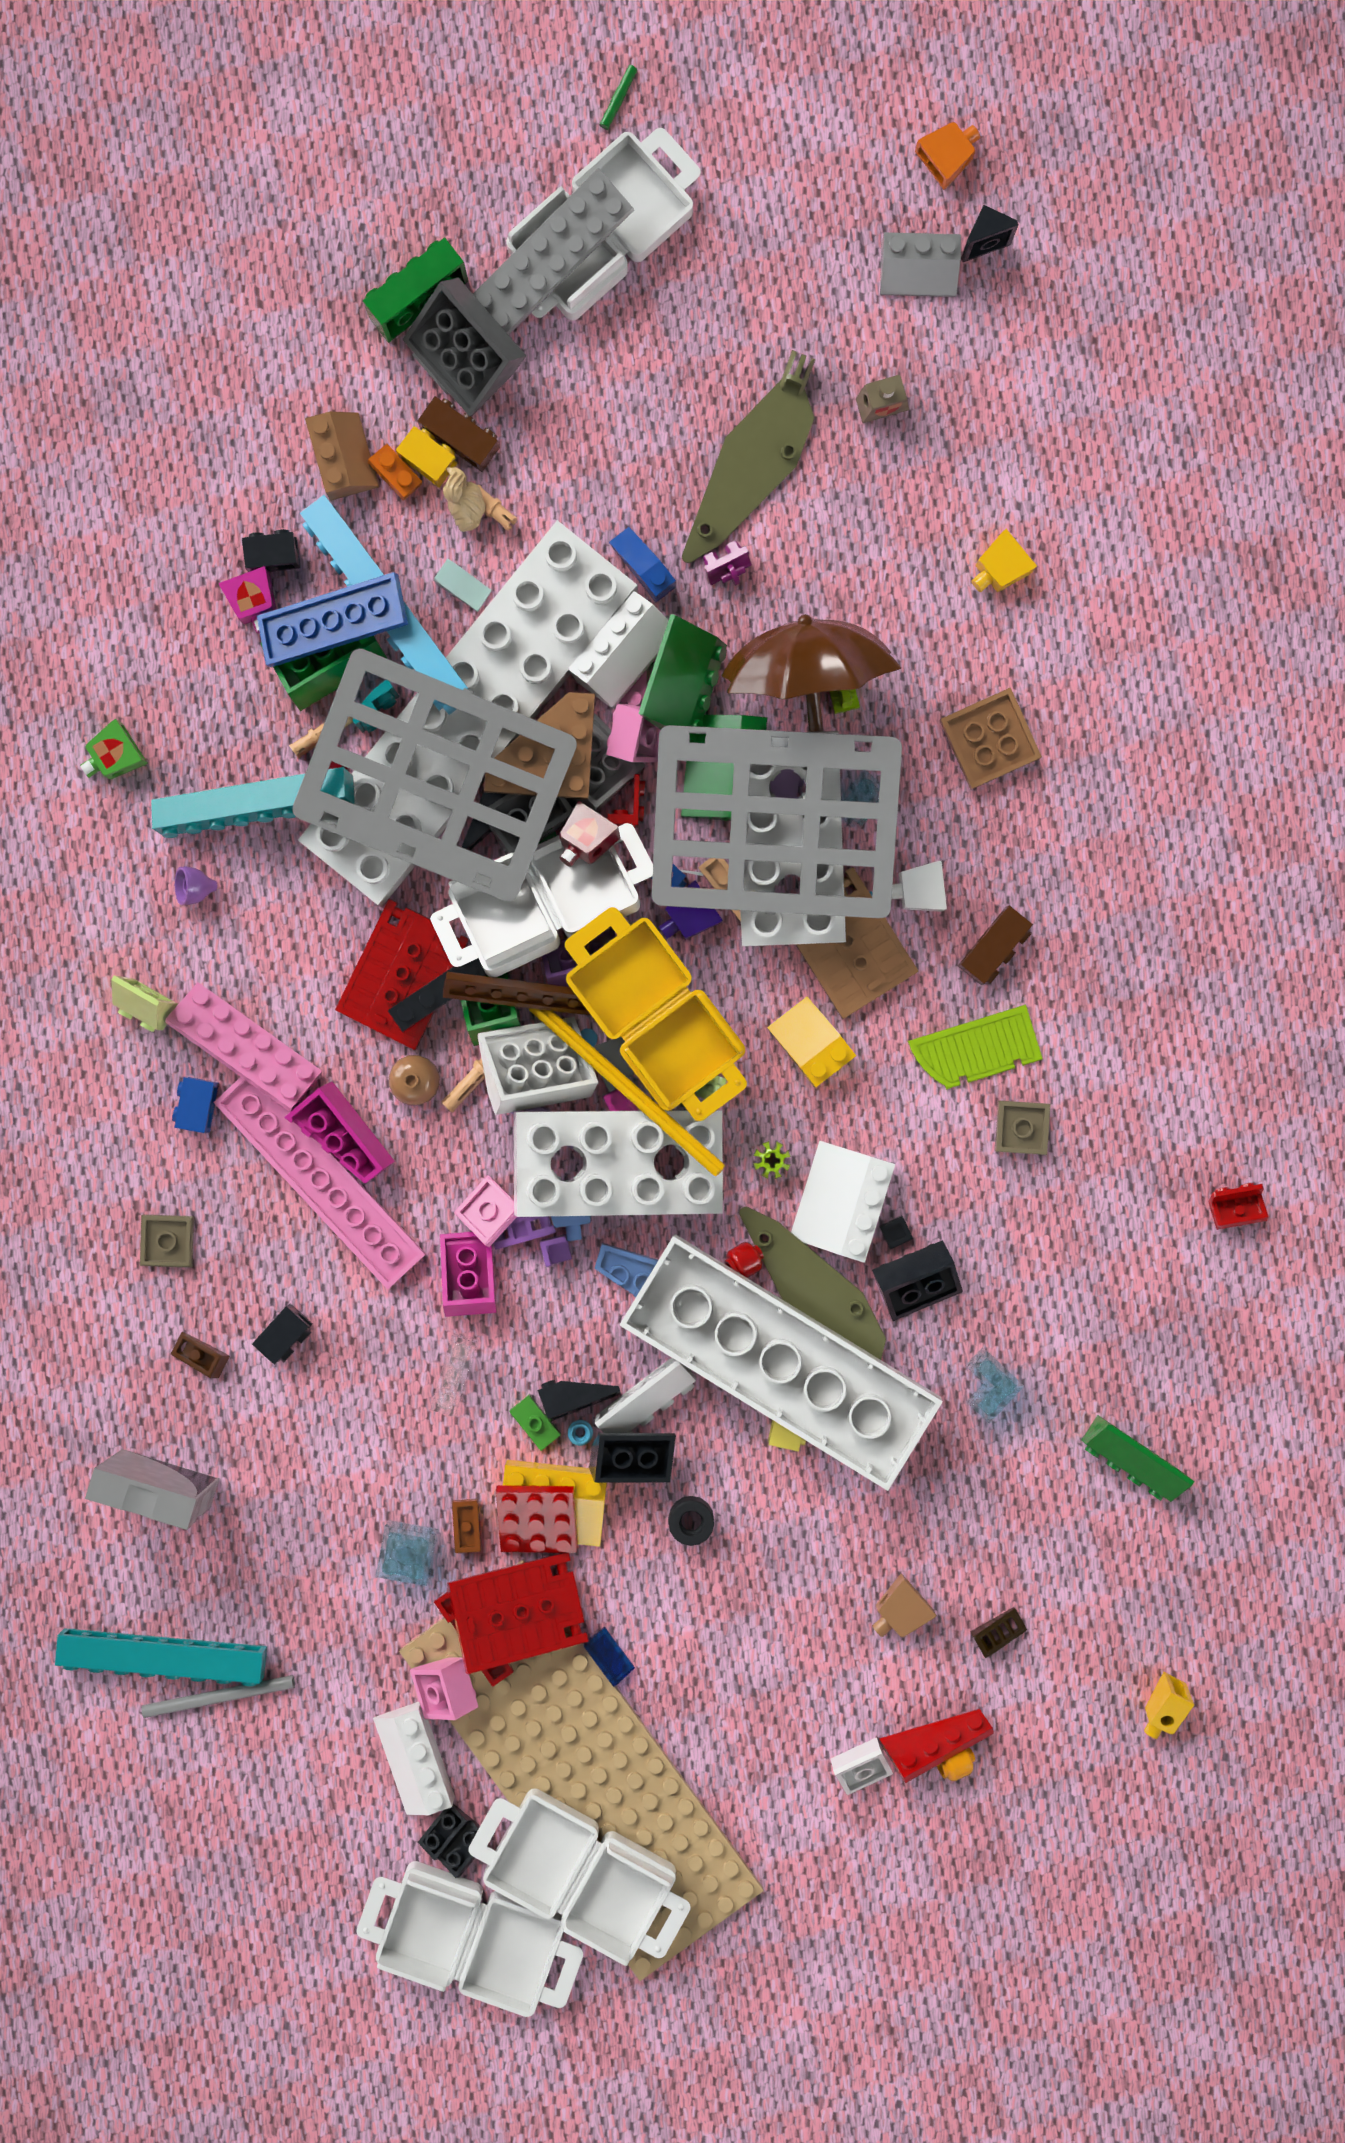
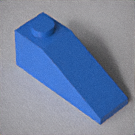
[609,527,676,603]

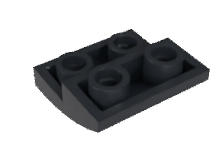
[418,1804,480,1878]

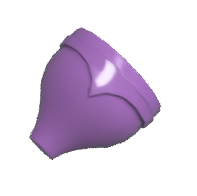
[174,866,217,906]

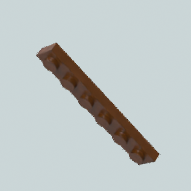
[443,972,591,1016]

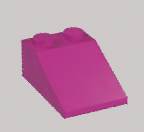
[440,1232,496,1317]

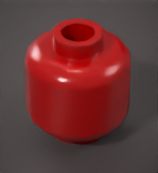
[724,1242,764,1278]

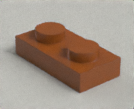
[452,1499,481,1553]

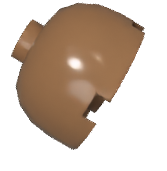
[389,1055,440,1105]

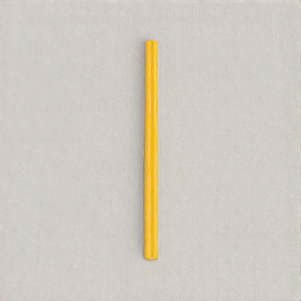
[529,1008,725,1176]

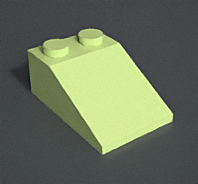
[111,975,178,1032]

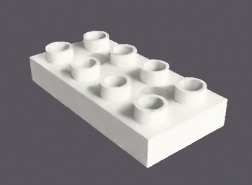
[740,731,846,946]
[514,1110,723,1217]

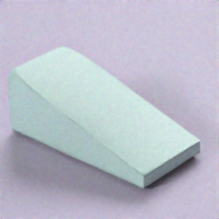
[434,559,492,612]

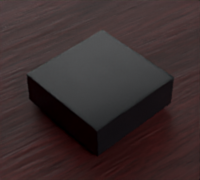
[879,1215,913,1250]

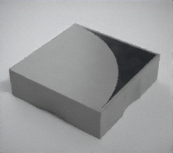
[85,1449,219,1530]

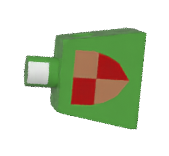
[80,719,148,780]

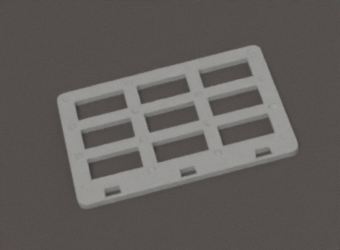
[293,649,577,901]
[652,725,902,918]

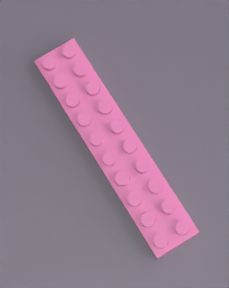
[213,1077,426,1290]

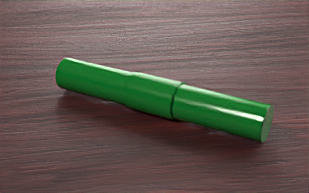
[599,65,638,130]

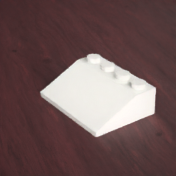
[478,1017,598,1115]
[791,1140,895,1263]

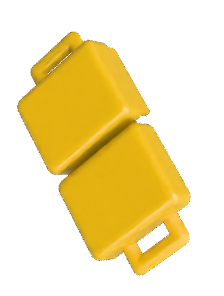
[565,907,747,1121]

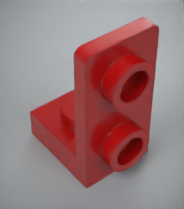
[607,774,645,828]

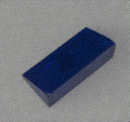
[584,1626,635,1687]

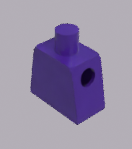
[659,880,723,940]

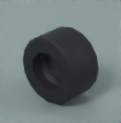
[668,1496,714,1546]

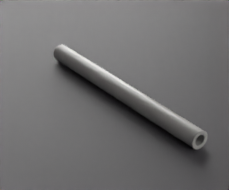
[142,1675,295,1718]

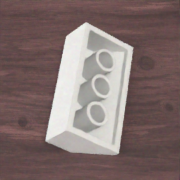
[568,591,668,709]
[595,1357,696,1433]
[373,1702,455,1816]

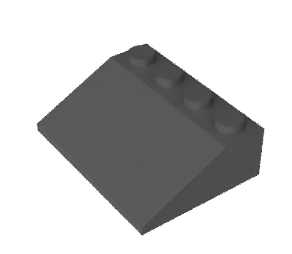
[402,278,526,417]

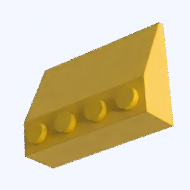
[503,1460,607,1547]

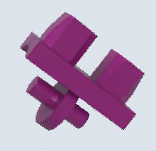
[703,541,752,586]

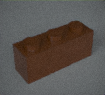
[417,396,500,472]
[958,905,1033,985]

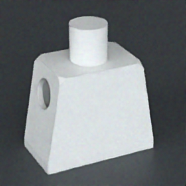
[892,861,947,912]

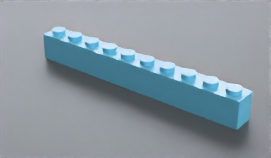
[300,495,469,715]

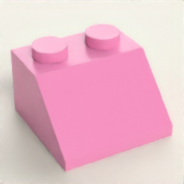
[606,704,661,762]
[410,1658,478,1720]

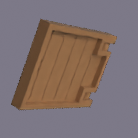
[795,867,919,1019]

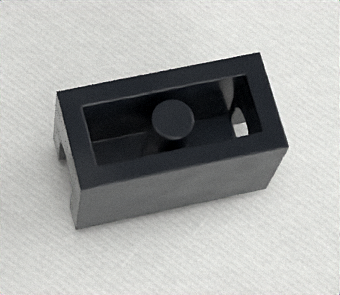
[242,529,301,572]
[252,1303,313,1365]

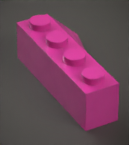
[284,1081,395,1183]

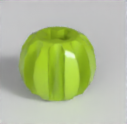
[753,1141,791,1179]

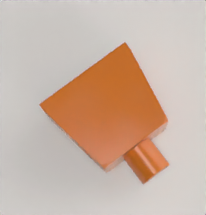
[915,122,980,190]

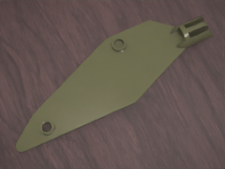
[682,350,815,563]
[739,1207,886,1360]

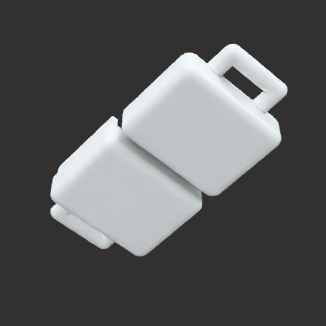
[506,128,701,320]
[431,823,653,978]
[469,1789,690,1966]
[357,1861,583,2017]

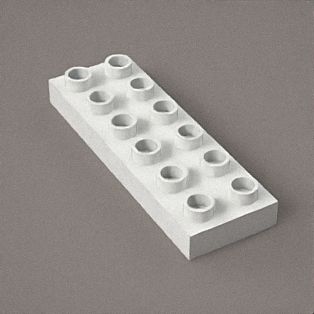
[620,1234,943,1491]

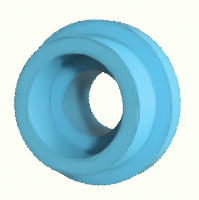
[568,1420,593,1446]

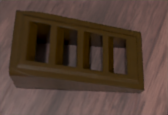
[970,1607,1027,1658]

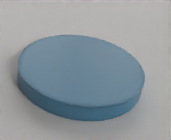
[580,1028,598,1046]

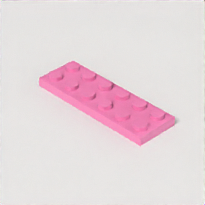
[165,982,322,1112]

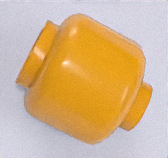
[937,1747,976,1781]

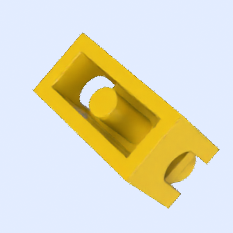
[396,426,457,488]

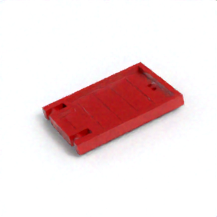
[335,899,470,1050]
[447,1553,589,1674]

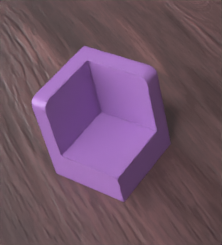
[540,1234,572,1267]

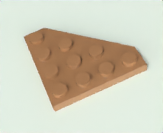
[484,692,595,799]

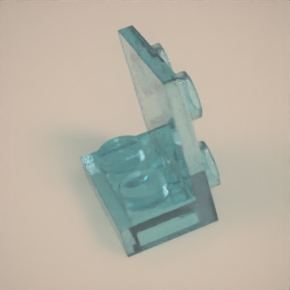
[841,770,880,828]

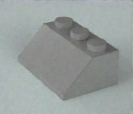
[880,232,961,297]

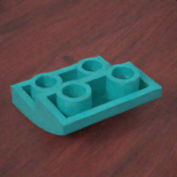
[353,680,400,733]

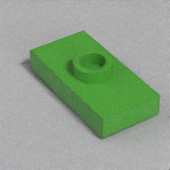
[509,1394,561,1451]

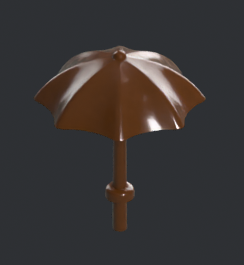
[721,614,901,732]

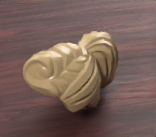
[443,467,486,532]

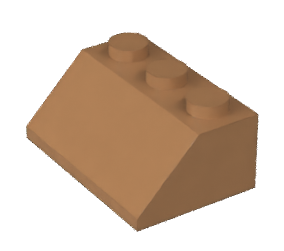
[305,411,379,501]

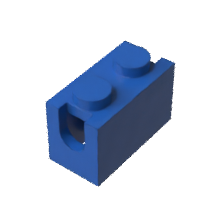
[172,1077,219,1133]

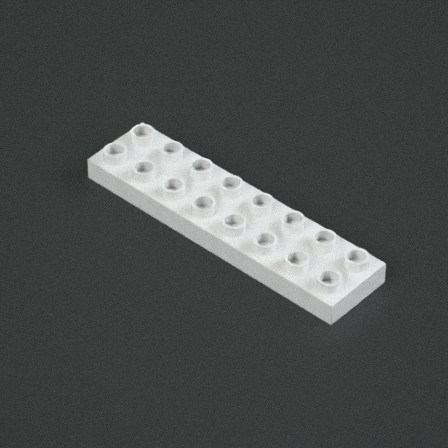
[298,520,638,907]

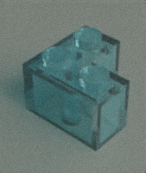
[965,1347,1024,1424]

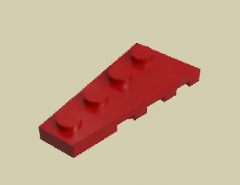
[879,1709,994,1783]

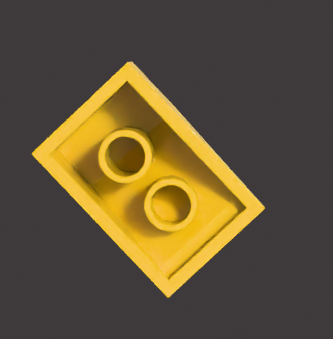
[767,996,856,1088]

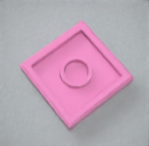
[454,1175,516,1247]

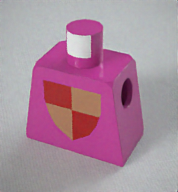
[219,566,277,634]

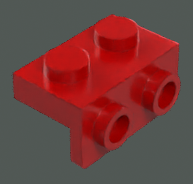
[1208,1183,1269,1230]

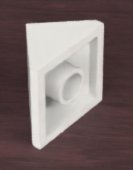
[831,1737,893,1795]

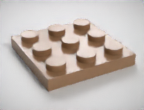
[939,687,1042,790]

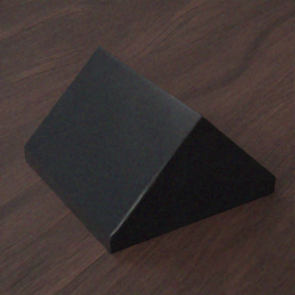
[961,205,1019,262]

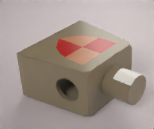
[856,375,909,424]

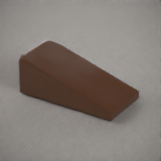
[171,1332,230,1379]

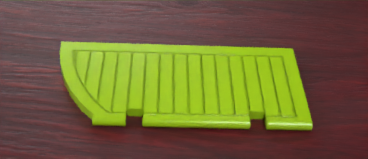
[908,1004,1043,1090]

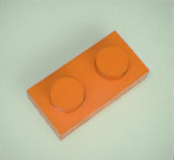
[368,444,422,501]

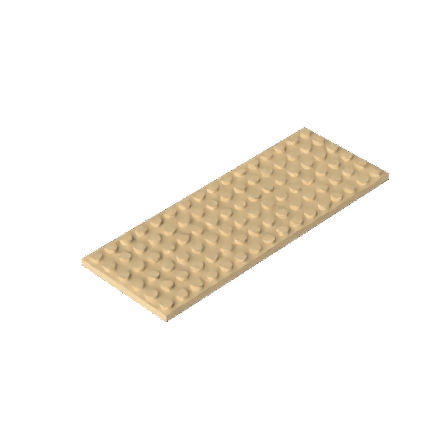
[399,1559,764,1981]

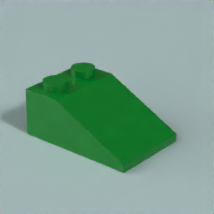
[461,972,522,1046]

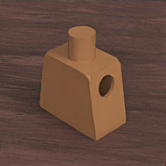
[872,1573,937,1638]

